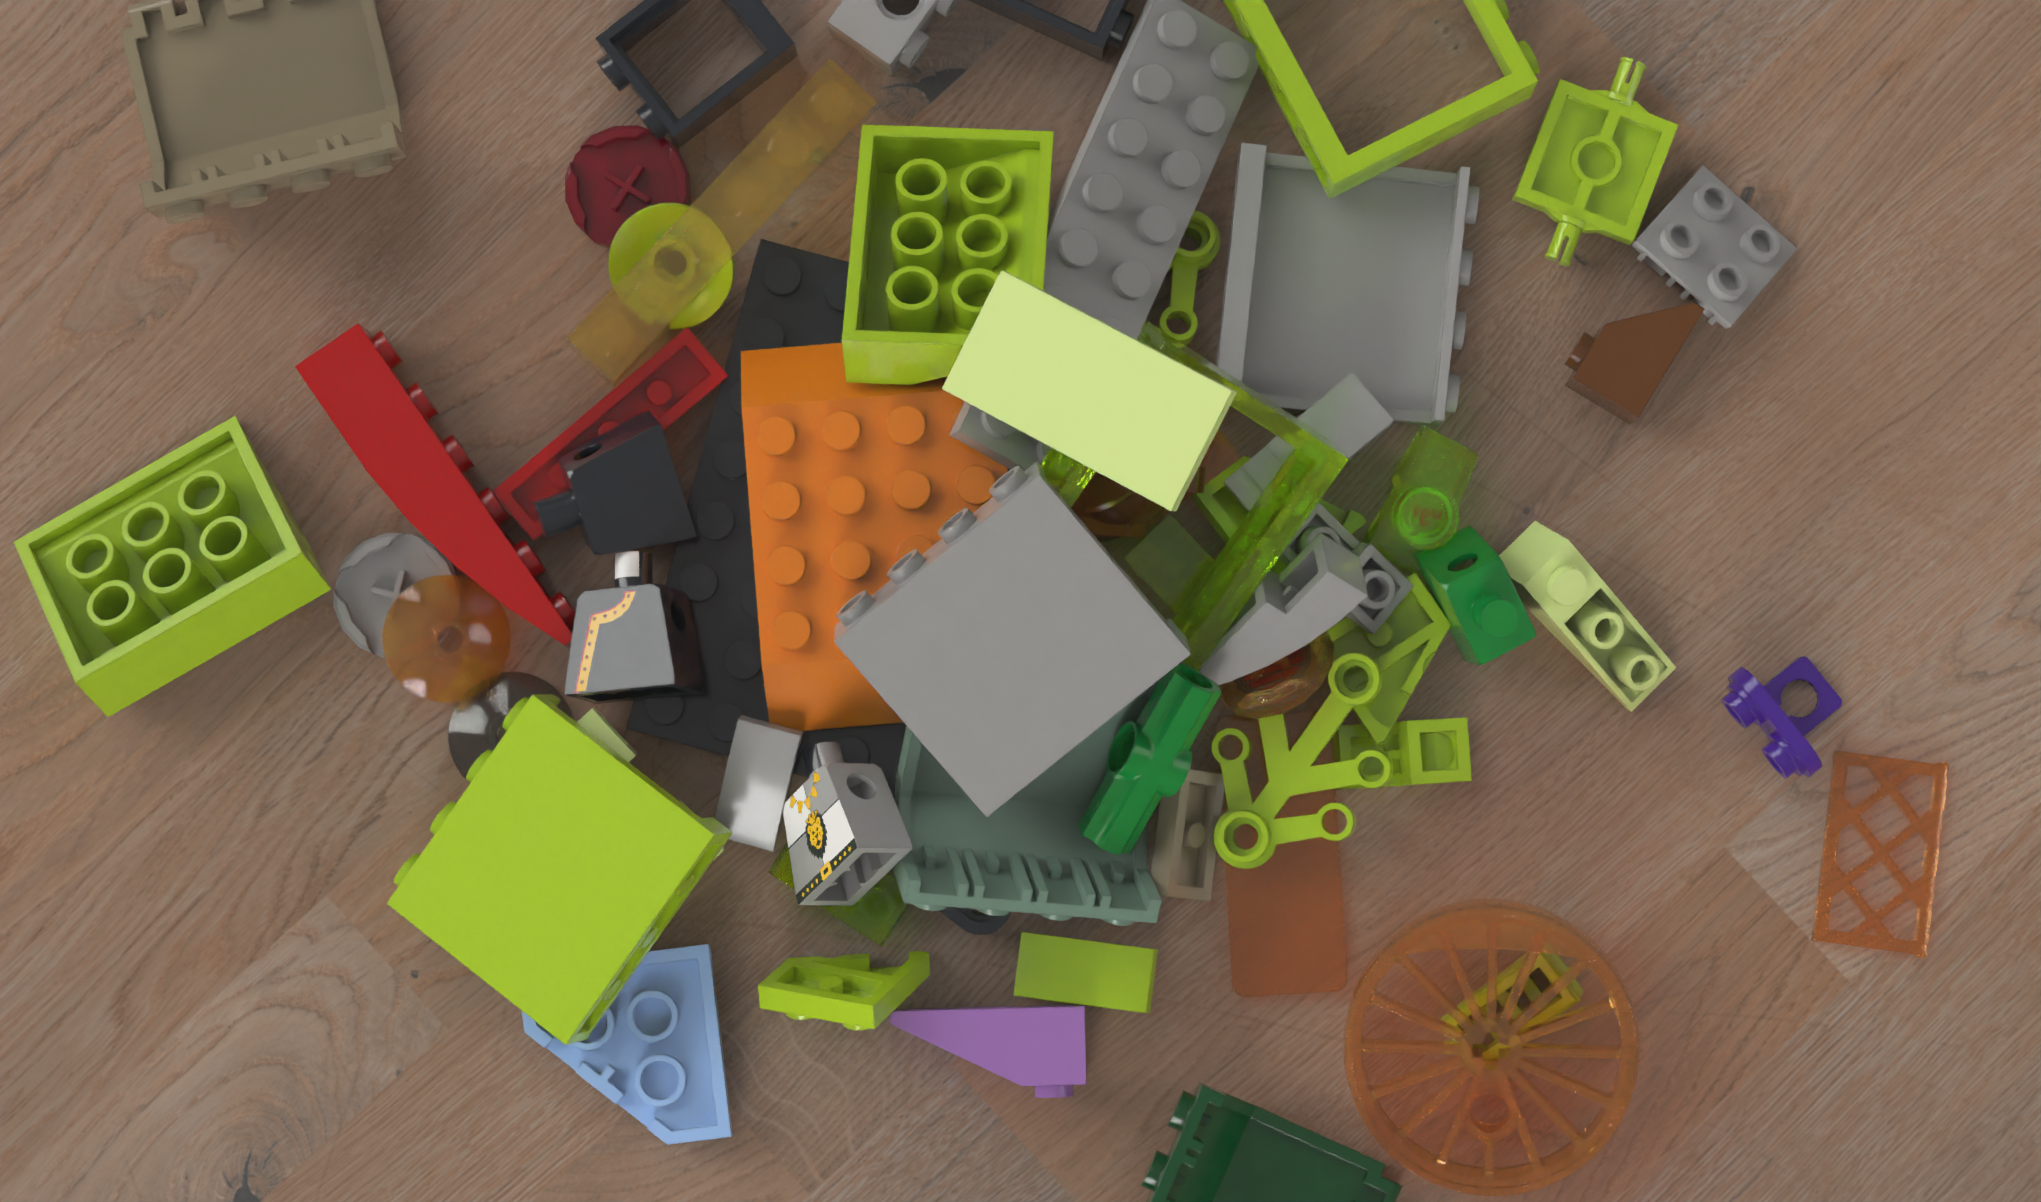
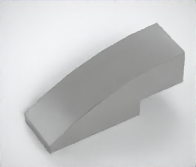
[1180,533,1368,685]

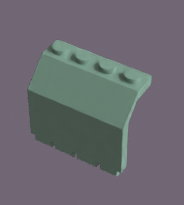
[894,678,1162,926]

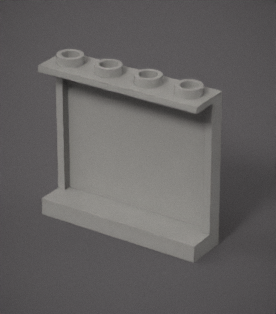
[1214,143,1479,427]
[834,462,1191,817]

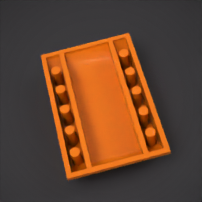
[741,343,1008,731]

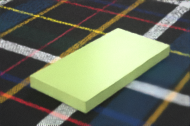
[942,270,1237,512]

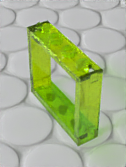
[1041,322,1349,670]

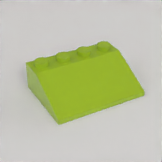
[842,124,1054,385]
[14,416,331,717]

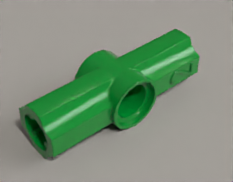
[1078,663,1222,856]

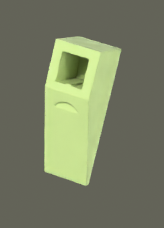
[1499,521,1676,712]

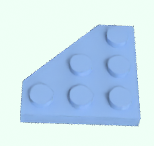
[522,944,733,1145]

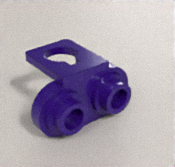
[1721,656,1842,779]

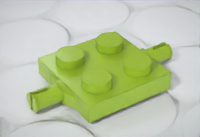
[1512,57,1678,267]

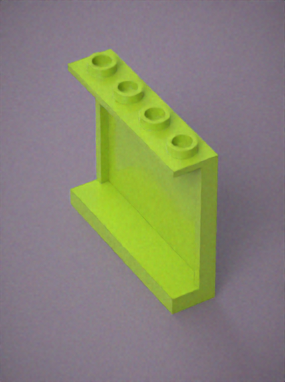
[387,694,733,1045]

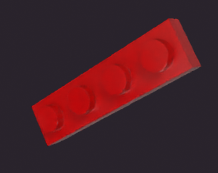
[492,327,728,541]

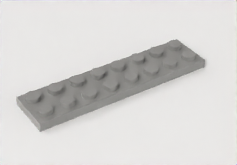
[949,0,1259,496]

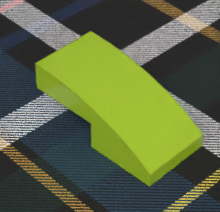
[1331,717,1472,790]
[1013,932,1158,1013]

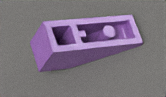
[890,1005,1086,1098]

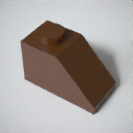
[1564,302,1704,425]

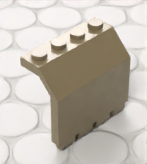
[120,0,407,224]

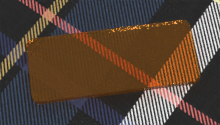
[1216,711,1347,997]

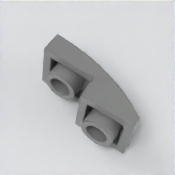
[1267,499,1413,634]
[715,715,803,852]

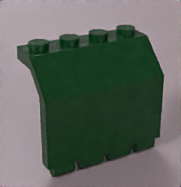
[1141,1082,1403,1202]

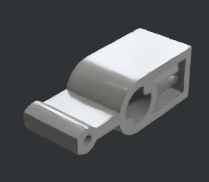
[1223,372,1394,531]

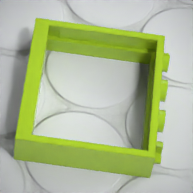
[1222,0,1540,200]

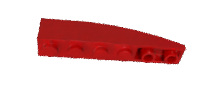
[295,323,576,648]

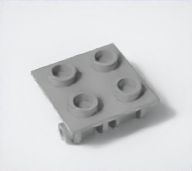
[1631,165,1797,329]

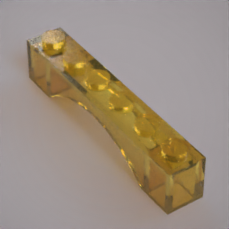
[567,58,877,388]

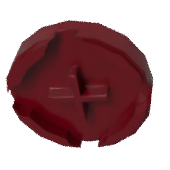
[565,125,691,249]

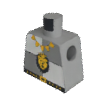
[783,742,913,905]

